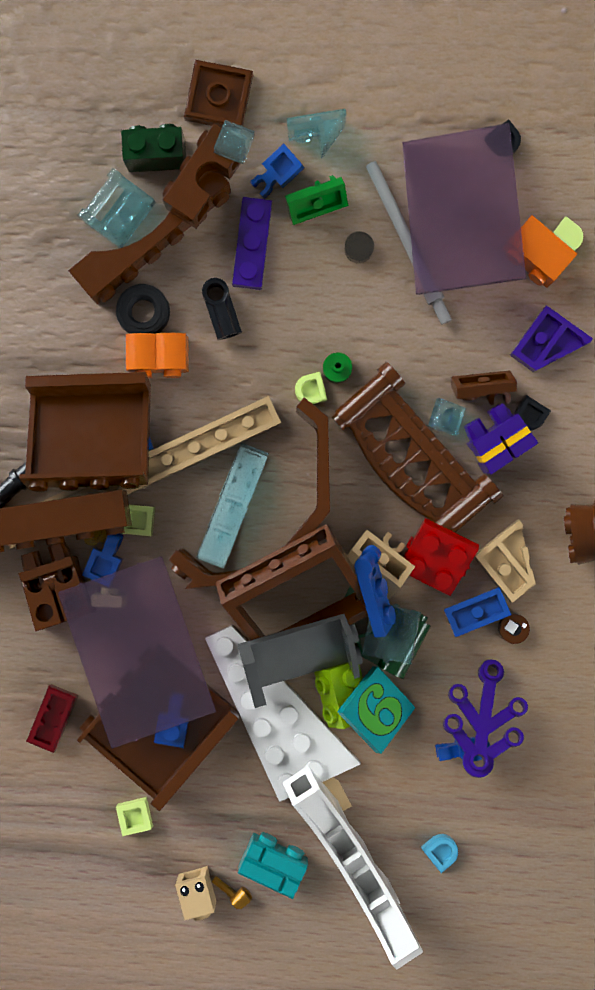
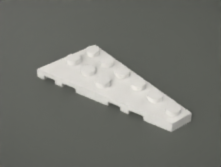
[205,625,361,802]

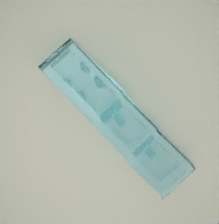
[196,443,269,569]

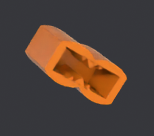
[126,333,189,378]

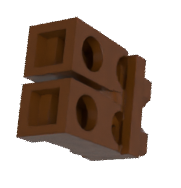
[18,542,97,632]

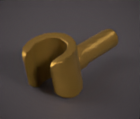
[212,876,252,909]

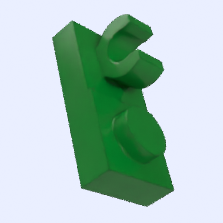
[285,175,348,225]

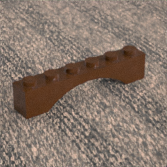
[68,172,231,304]

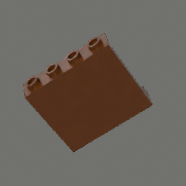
[19,372,151,492]
[77,644,240,812]

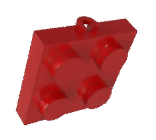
[403,518,479,596]

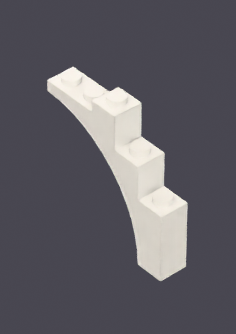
[283,766,423,970]

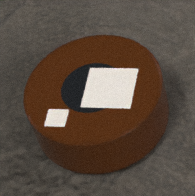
[498,613,530,644]

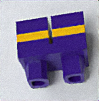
[464,403,539,475]

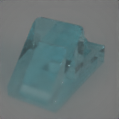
[287,109,347,158]

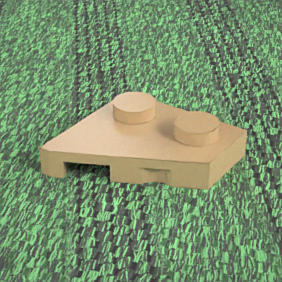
[474,520,536,603]

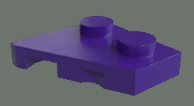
[510,305,593,372]

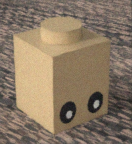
[175,866,217,921]

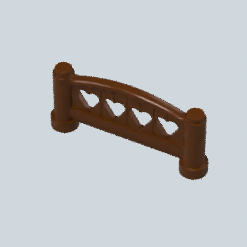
[332,362,504,533]

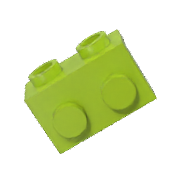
[314,662,363,729]

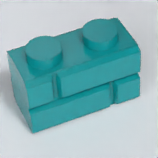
[237,832,308,899]

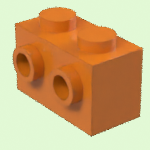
[503,215,577,288]

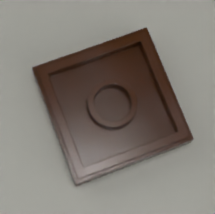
[184,60,253,132]

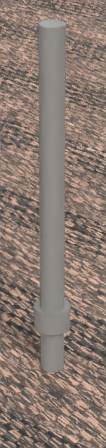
[366,161,452,325]

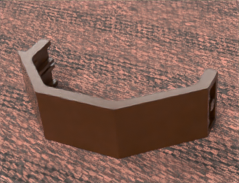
[168,397,330,589]

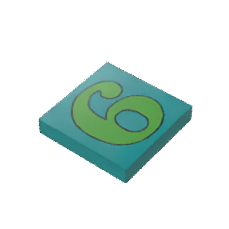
[337,666,416,754]

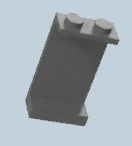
[237,614,363,708]

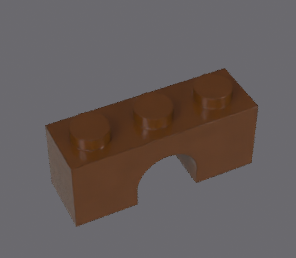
[162,123,246,229]

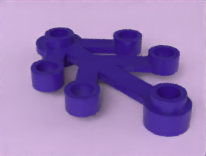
[443,659,528,778]

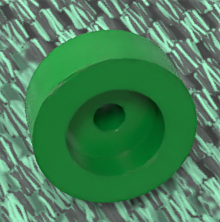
[323,352,353,384]

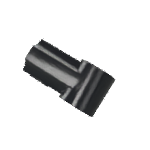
[202,278,242,341]

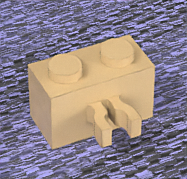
[347,530,415,600]

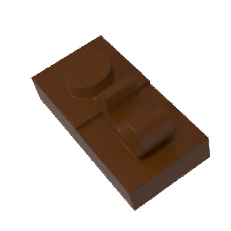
[451,370,517,405]

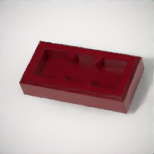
[26,684,79,753]

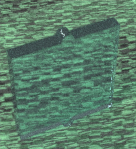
[362,604,421,665]

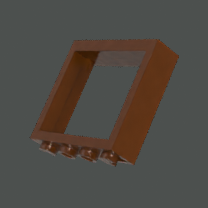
[215,524,368,640]

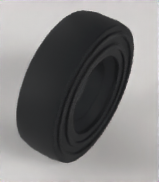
[116,284,170,334]

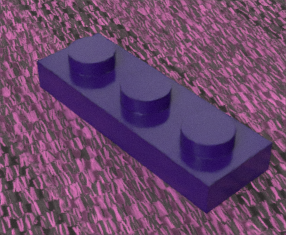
[232,197,272,290]

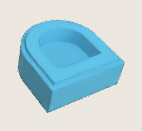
[421,834,458,873]

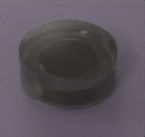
[344,231,374,263]

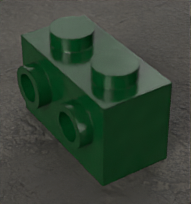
[121,124,186,172]

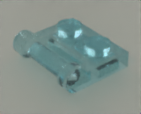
[77,168,156,248]

